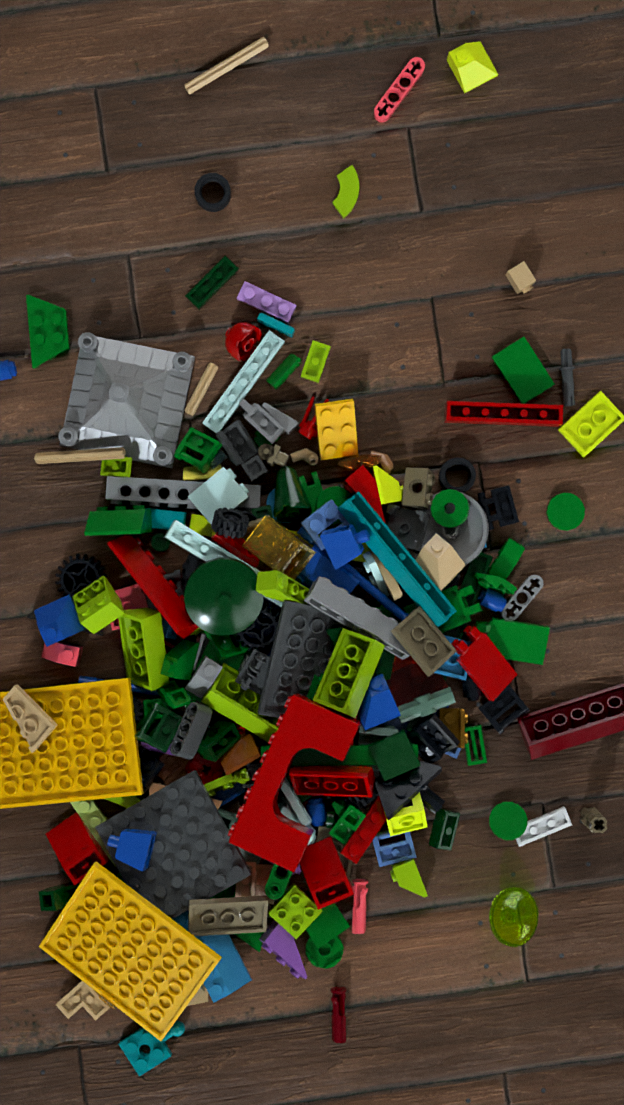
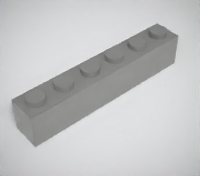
[304,576,410,660]

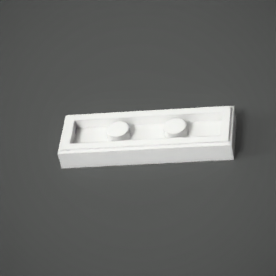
[516,806,572,847]

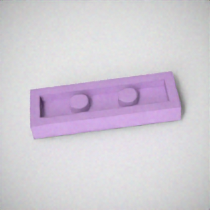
[237,281,297,324]

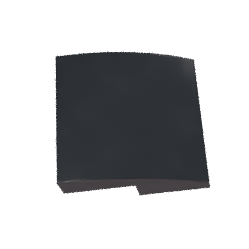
[406,714,460,764]

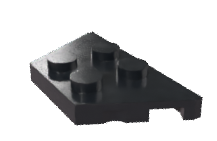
[374,760,442,820]

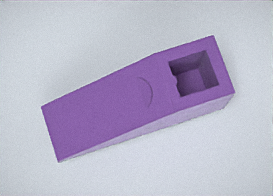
[259,921,307,979]

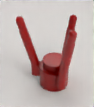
[298,396,329,440]

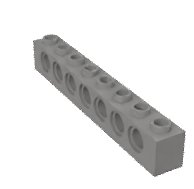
[105,476,261,512]

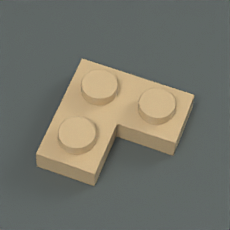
[56,980,111,1021]

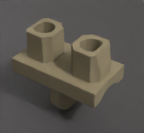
[258,443,289,467]

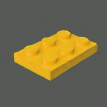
[314,399,358,460]

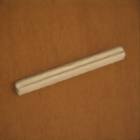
[184,37,269,94]
[34,447,126,464]

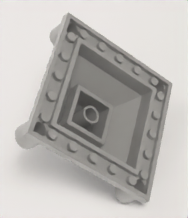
[59,332,195,469]

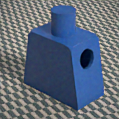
[320,525,371,570]
[107,829,157,871]

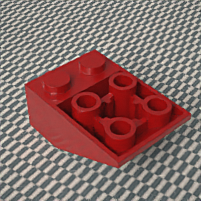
[344,465,385,523]
[45,812,109,885]
[300,836,354,910]

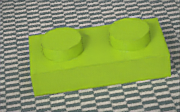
[301,340,331,383]

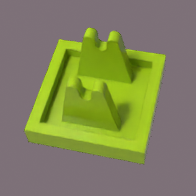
[268,883,323,939]

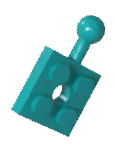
[119,1020,185,1077]

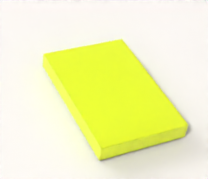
[558,390,624,458]

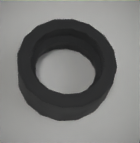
[195,173,231,212]
[439,457,476,493]

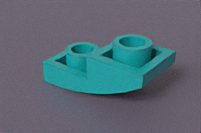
[145,507,186,530]

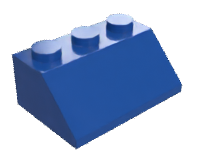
[289,545,360,594]

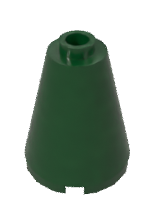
[273,466,312,522]

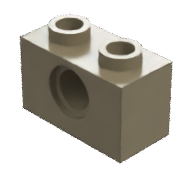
[402,467,435,510]

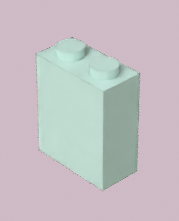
[187,467,249,526]

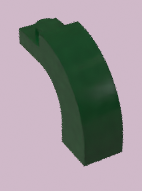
[38,881,82,911]

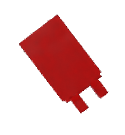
[451,625,518,701]

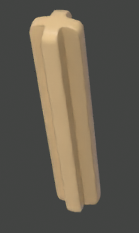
[185,362,218,416]

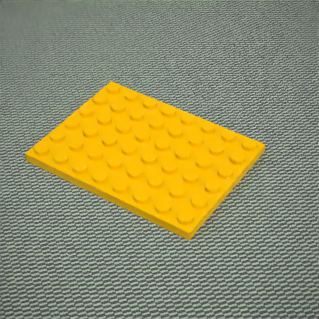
[0,677,144,809]
[39,861,222,1041]

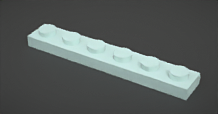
[202,330,285,434]

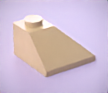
[415,533,465,591]

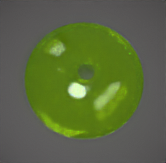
[489,887,538,947]

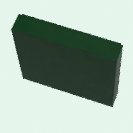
[368,730,421,781]

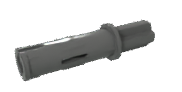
[559,349,575,406]

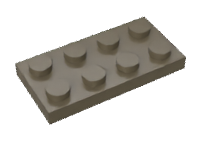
[188,896,268,936]

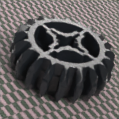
[55,554,108,600]
[233,601,280,651]

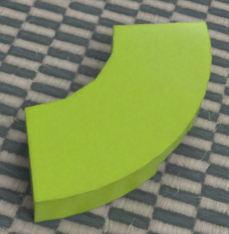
[332,165,359,219]

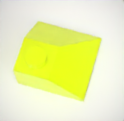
[447,41,498,94]
[371,465,404,506]

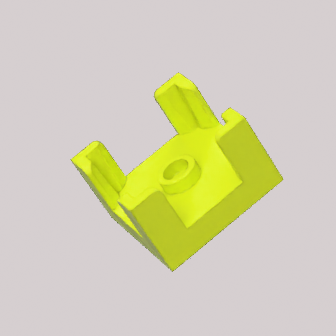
[384,792,428,836]

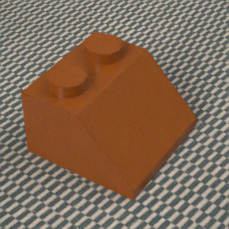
[219,731,261,775]

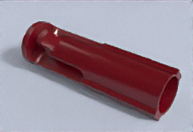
[330,987,346,1043]

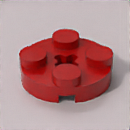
[185,751,224,784]

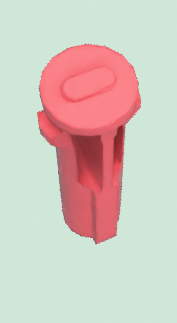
[352,879,368,934]

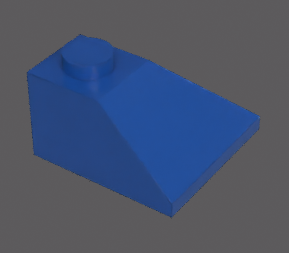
[34,594,86,647]
[358,673,401,731]

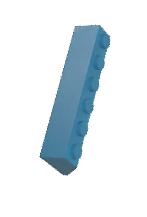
[173,910,252,1003]

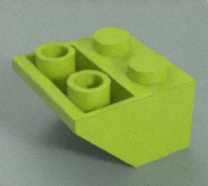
[73,575,125,634]

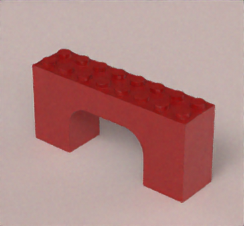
[228,693,361,872]

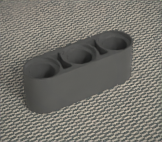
[170,702,212,760]

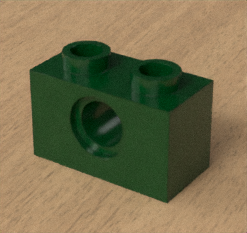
[197,719,241,762]

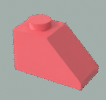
[41,642,83,667]

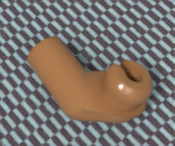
[369,450,394,474]

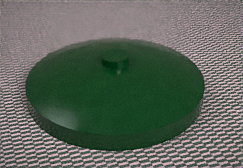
[184,557,263,635]

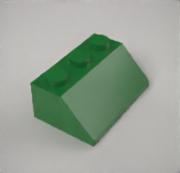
[84,505,152,536]

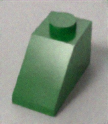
[161,639,199,681]

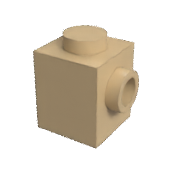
[505,261,536,294]

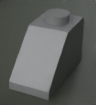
[185,655,223,698]

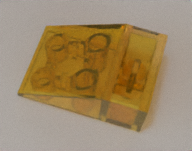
[242,515,316,580]

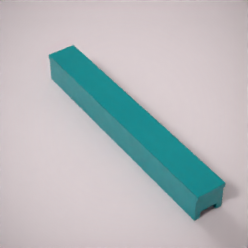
[337,492,457,628]

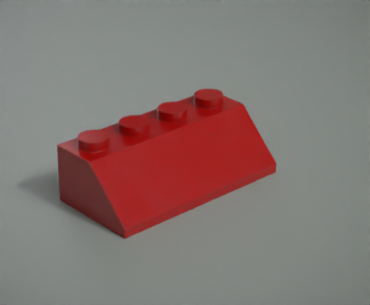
[289,765,375,798]

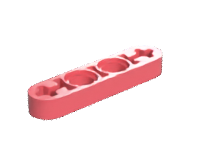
[374,57,425,122]

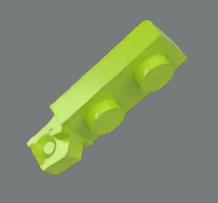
[204,768,251,797]

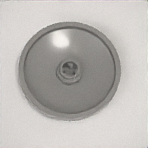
[418,492,489,565]

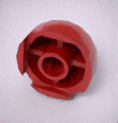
[225,322,262,362]

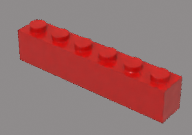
[444,401,563,427]

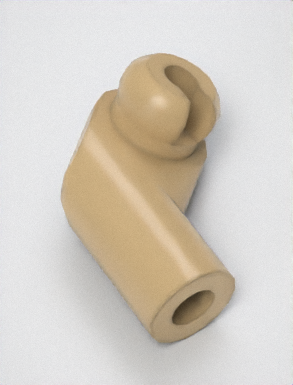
[290,448,319,465]

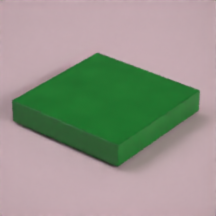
[306,903,350,949]

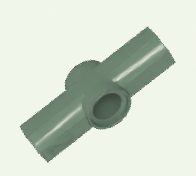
[398,687,456,723]

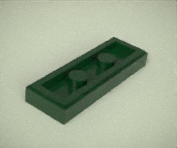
[185,255,239,310]

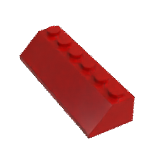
[107,534,199,639]

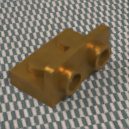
[438,708,468,748]

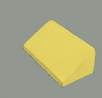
[183,464,222,481]

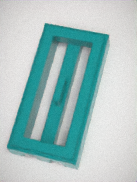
[257,312,295,338]

